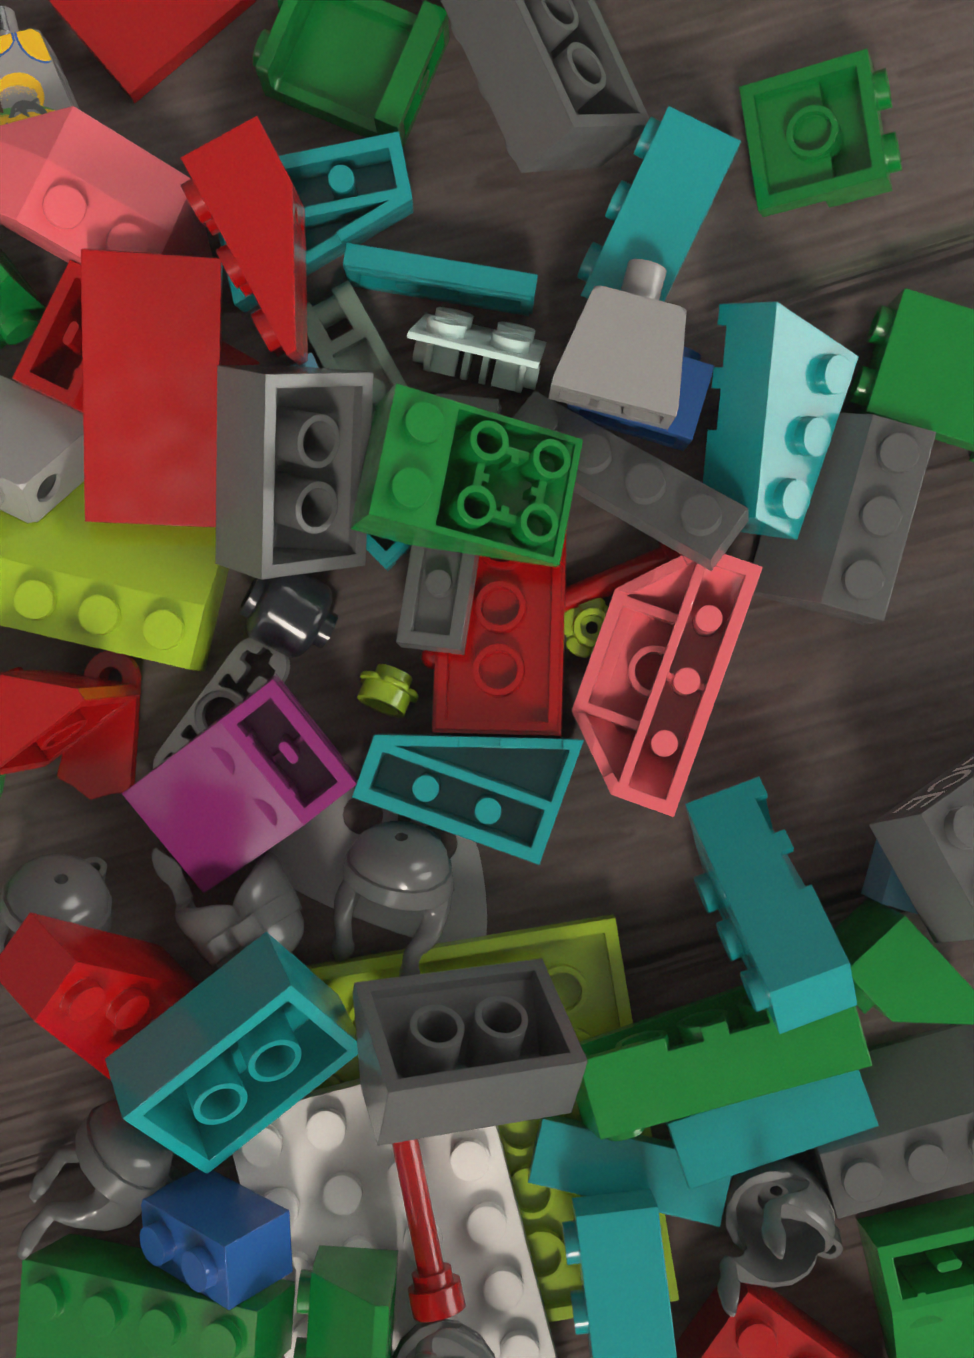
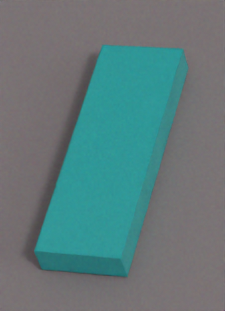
[343,243,538,316]
[666,1070,879,1190]
[528,1115,731,1227]

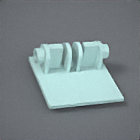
[407,307,546,393]

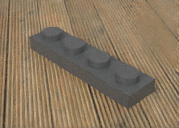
[513,390,749,571]
[396,393,502,655]

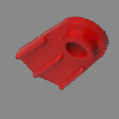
[57,651,142,800]

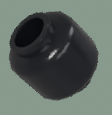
[238,573,338,658]

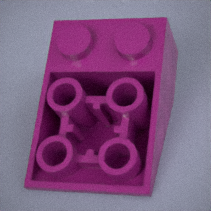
[122,674,357,893]

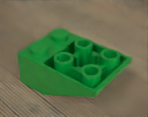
[350,383,583,567]
[856,1193,974,1358]

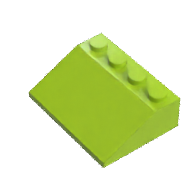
[0,481,229,671]

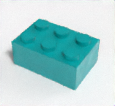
[105,931,358,1174]

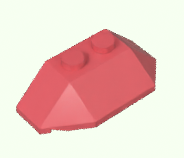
[0,106,213,265]
[572,554,763,817]

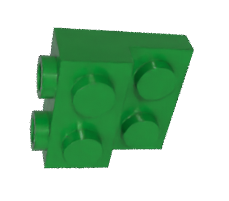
[739,49,902,217]

